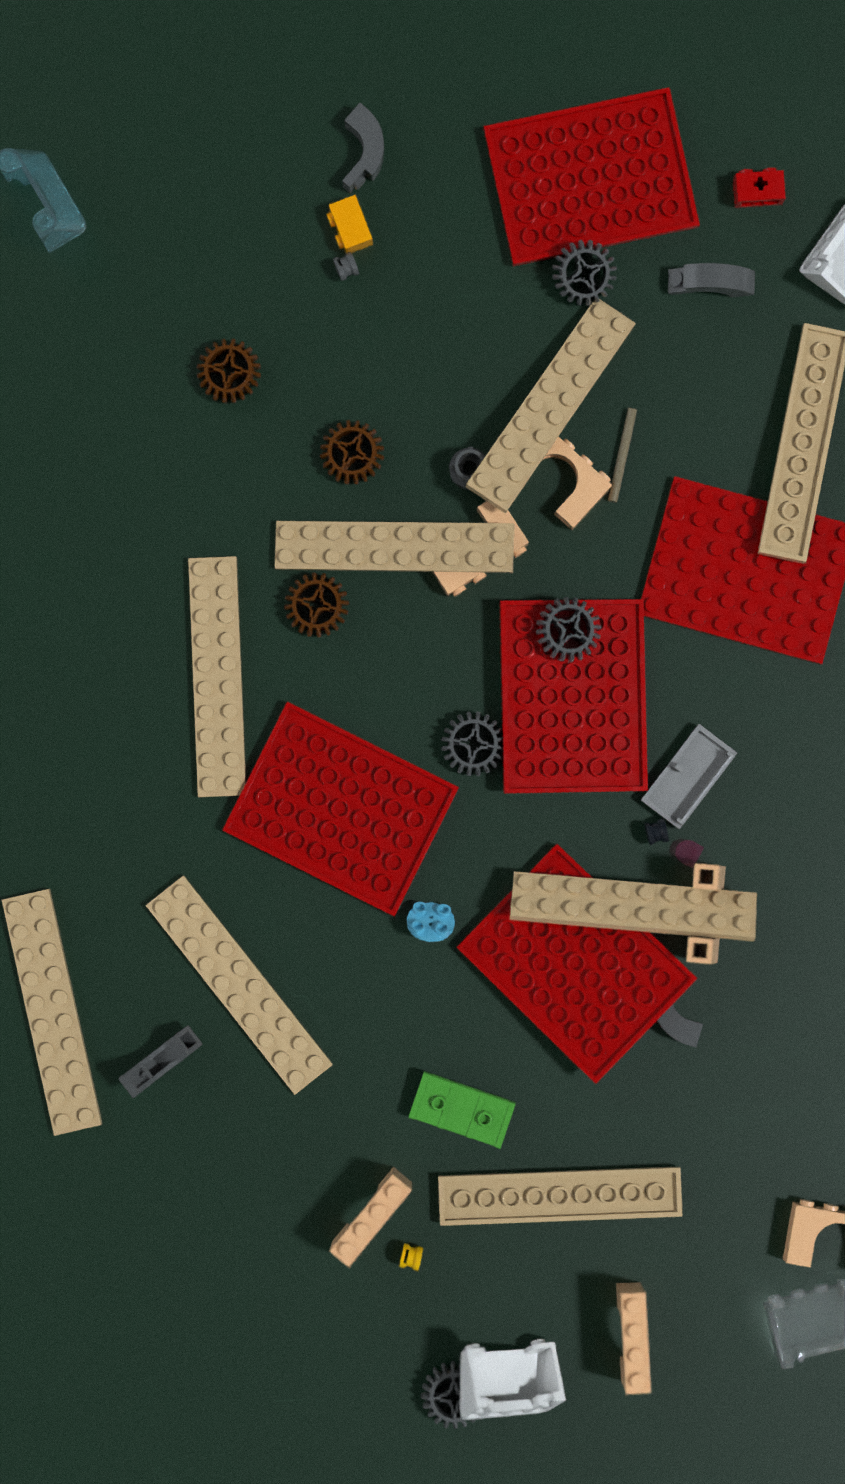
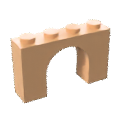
[543,437,612,530]
[432,501,529,597]
[686,864,726,964]
[330,1167,412,1267]
[783,1199,845,1267]
[616,1282,651,1394]

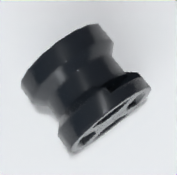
[644,819,669,846]

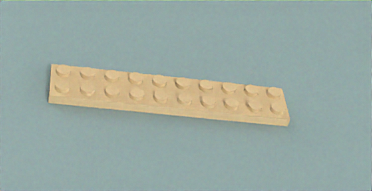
[465,300,636,514]
[757,323,845,564]
[275,521,515,573]
[188,556,246,797]
[510,872,757,941]
[146,876,333,1095]
[2,889,103,1136]
[438,1166,682,1226]

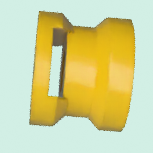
[399,1243,423,1271]

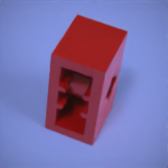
[733,168,786,208]

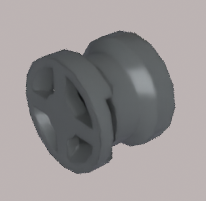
[333,252,359,281]

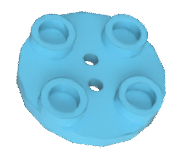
[407,902,455,942]

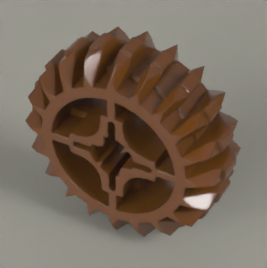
[197,339,261,404]
[320,420,384,485]
[284,573,349,638]

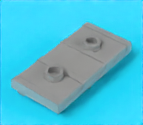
[641,724,737,829]

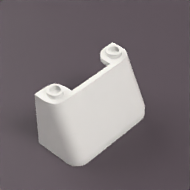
[800,205,845,305]
[460,1339,566,1420]

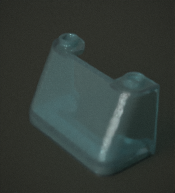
[0,148,86,253]

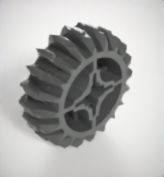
[552,240,617,305]
[536,597,601,662]
[441,712,503,776]
[421,1361,476,1429]

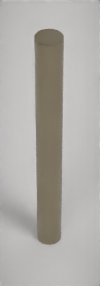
[608,408,637,503]

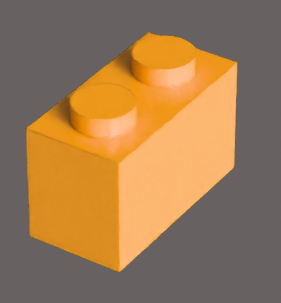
[326,195,373,253]

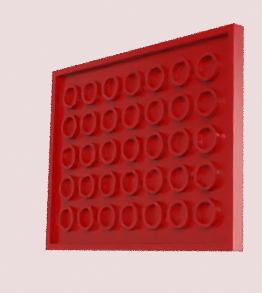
[484,87,700,266]
[637,476,845,665]
[500,599,648,794]
[223,702,459,917]
[457,844,698,1084]

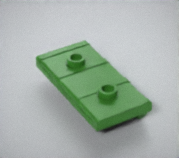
[408,1071,516,1149]

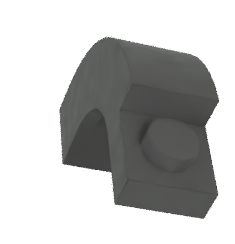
[342,103,384,193]
[668,263,755,297]
[657,1005,703,1047]
[119,1025,202,1098]

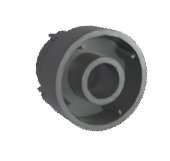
[449,447,486,490]

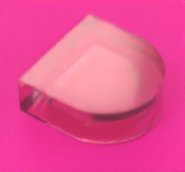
[675,840,704,869]

